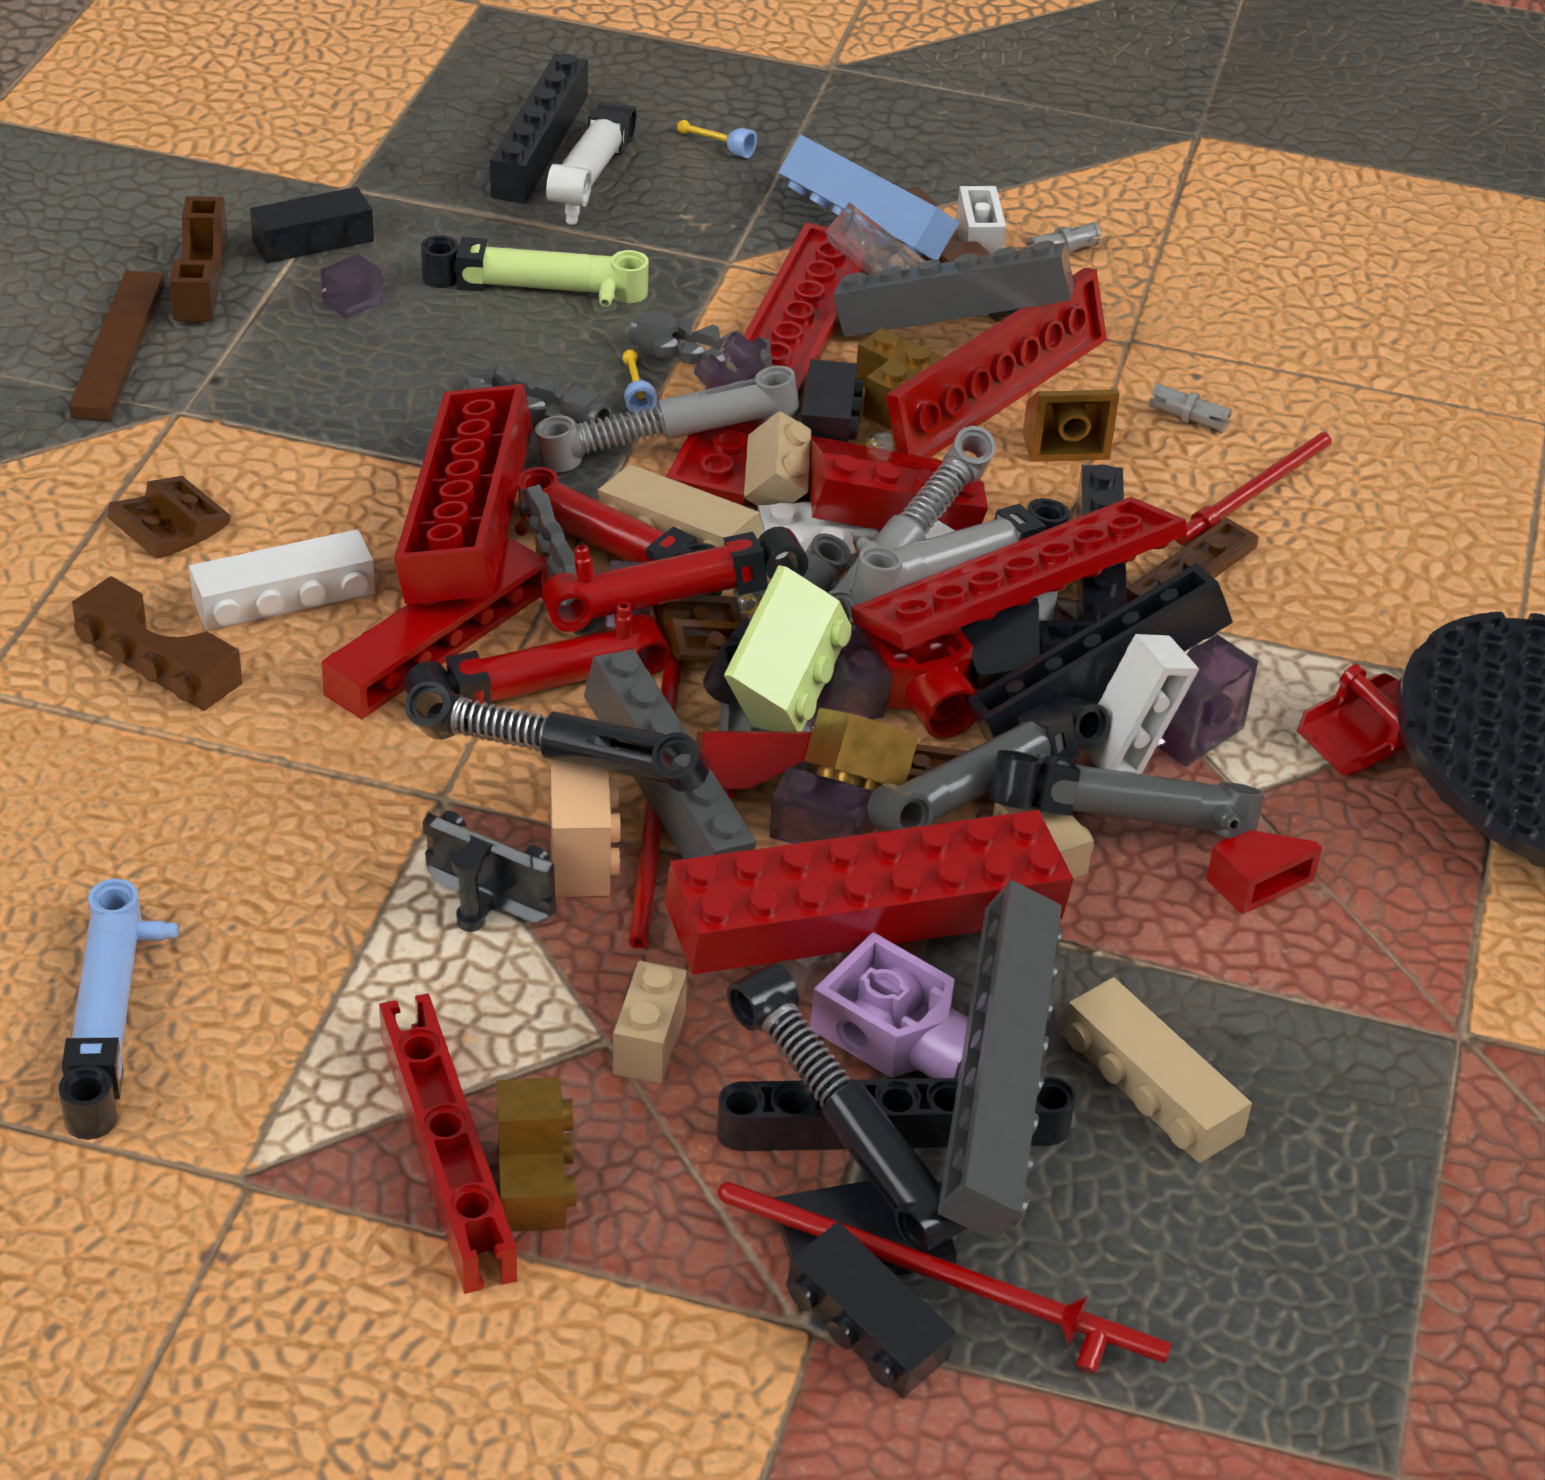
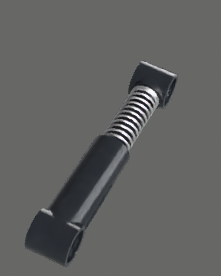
[405,681,709,792]
[727,962,968,1253]

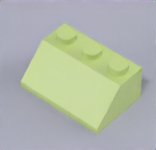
[724,565,852,731]

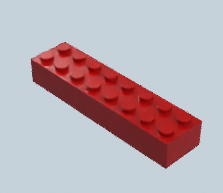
[394,384,533,605]
[665,810,1074,975]

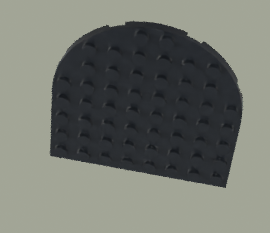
[1396,612,1545,867]

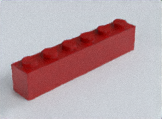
[321,537,548,720]

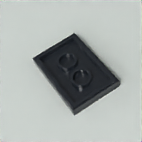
[774,1180,957,1276]

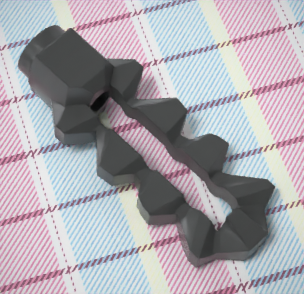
[629,309,772,378]
[467,363,612,425]
[519,485,606,636]

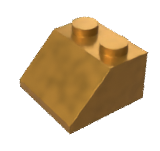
[1023,389,1120,462]

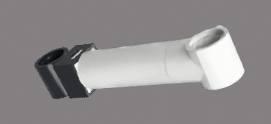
[546,101,637,225]

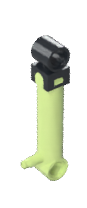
[421,235,649,307]

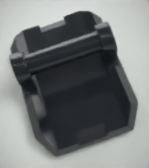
[422,810,556,932]

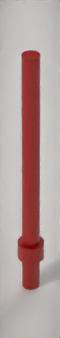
[1175,432,1332,545]

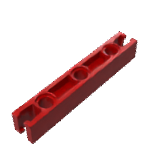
[379,993,517,1294]

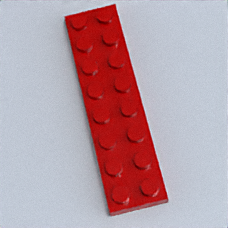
[886,268,1107,458]
[851,497,1187,650]

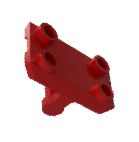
[1297,664,1406,775]

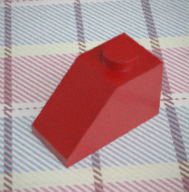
[1206,830,1322,915]

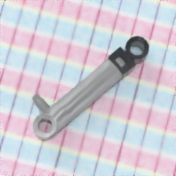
[852,498,1070,603]

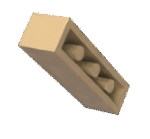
[598,464,762,547]
[1063,977,1252,1164]

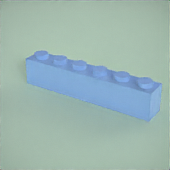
[778,134,960,261]

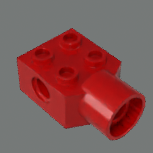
[851,624,977,739]

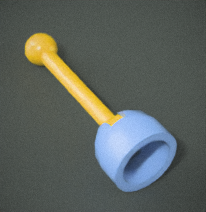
[677,120,757,158]
[622,349,657,413]

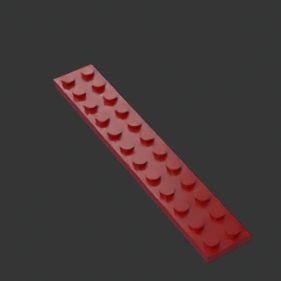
[666,223,877,506]

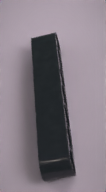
[716,1076,1076,1151]

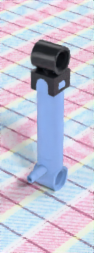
[58,878,179,1140]

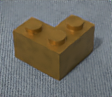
[857,327,944,430]
[804,708,919,791]
[496,1077,576,1232]

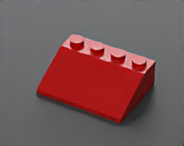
[809,436,988,531]

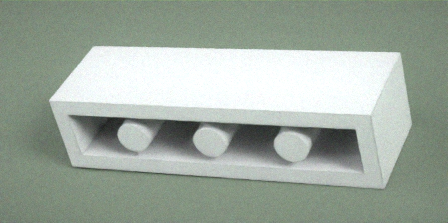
[189,529,375,631]

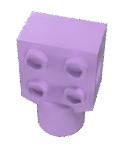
[811,932,968,1078]

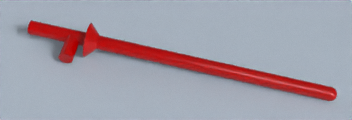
[717,1182,1172,1374]

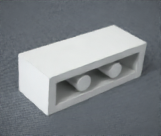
[1080,634,1199,774]

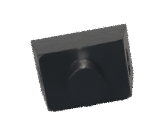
[960,598,1040,689]

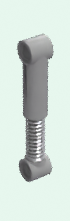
[535,366,800,473]
[828,426,996,639]

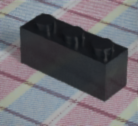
[250,187,374,264]
[801,359,864,443]
[786,1221,957,1399]

